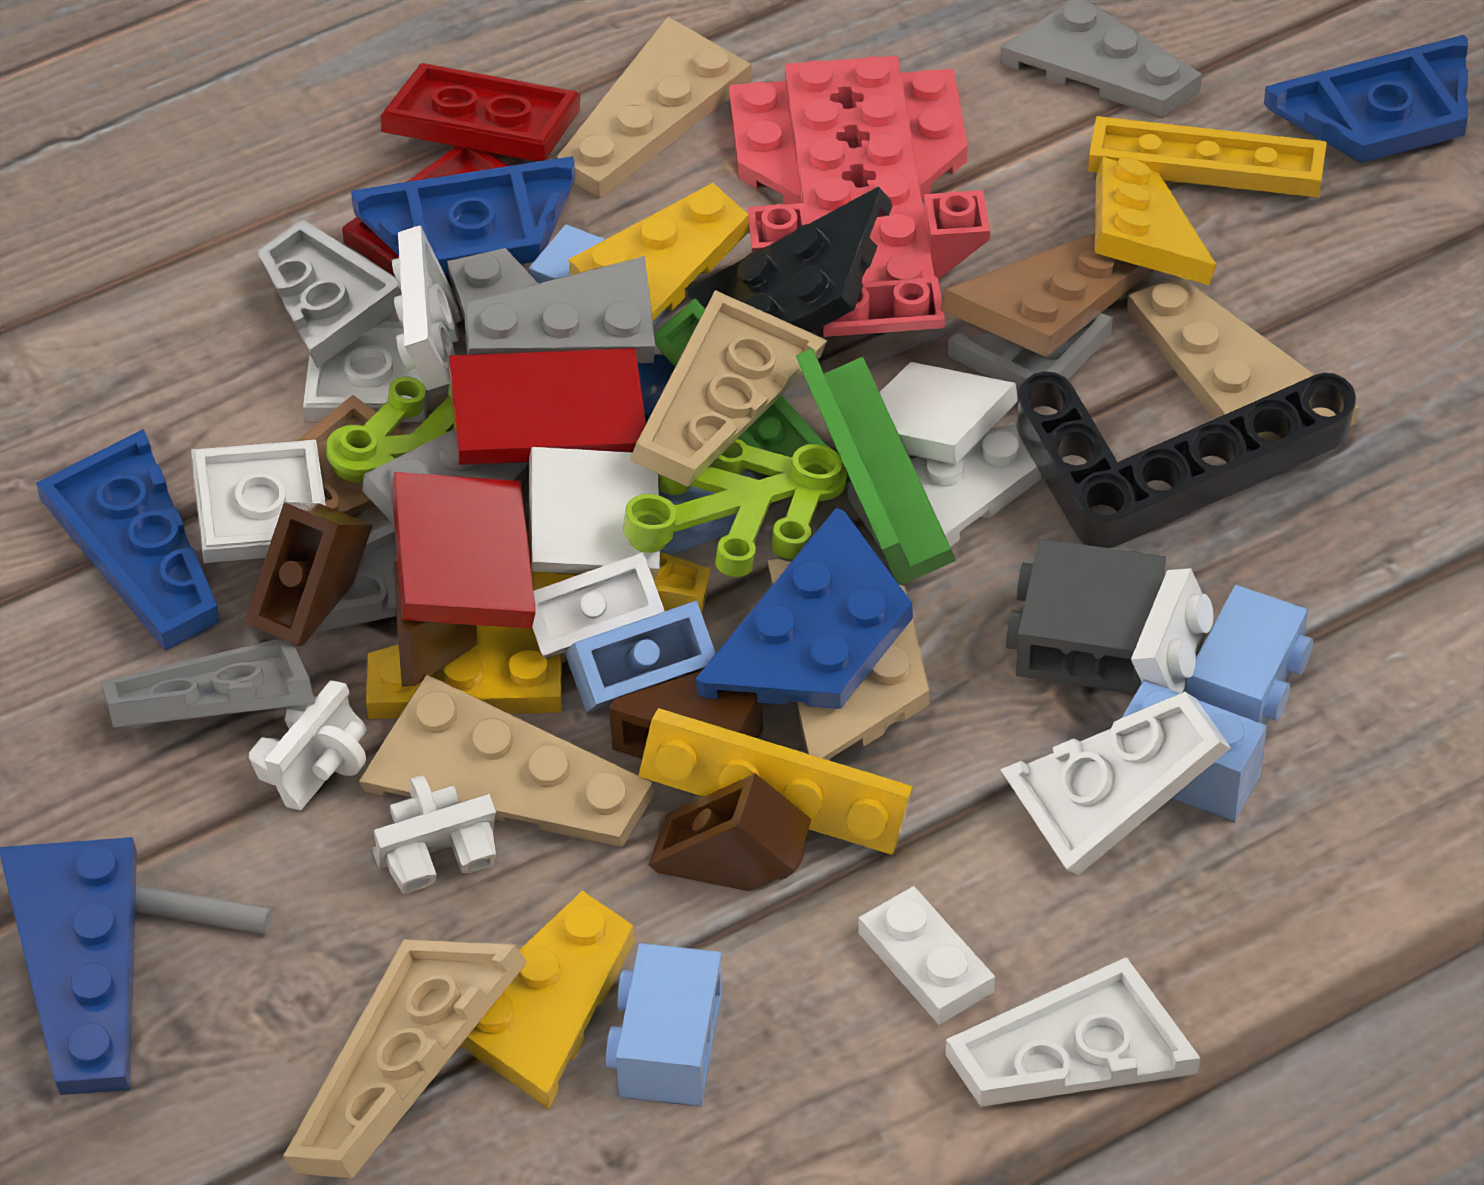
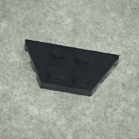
[687,186,892,333]

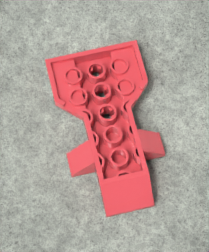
[729,56,990,337]

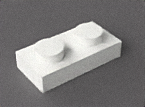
[532,552,665,659]
[1131,568,1214,693]
[858,886,995,1025]

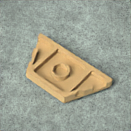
[768,559,930,761]

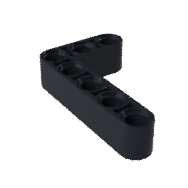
[1016,371,1356,548]

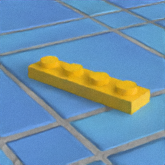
[1088,116,1327,198]
[638,708,913,855]

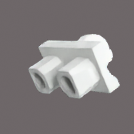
[249,680,367,811]
[373,775,496,894]

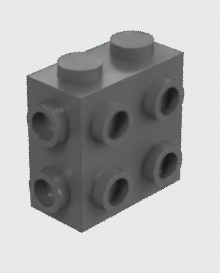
[1006,538,1166,694]

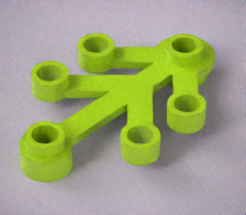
[326,376,454,483]
[623,438,847,577]

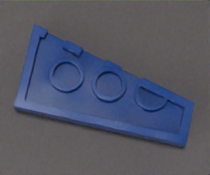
[36,429,220,651]
[0,837,137,1095]

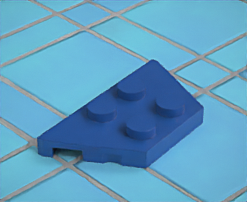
[1264,35,1468,163]
[351,156,576,276]
[696,507,913,709]

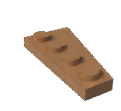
[940,233,1154,357]

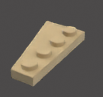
[557,17,752,199]
[1127,276,1359,441]
[630,290,827,487]
[359,674,655,848]
[283,939,527,1179]

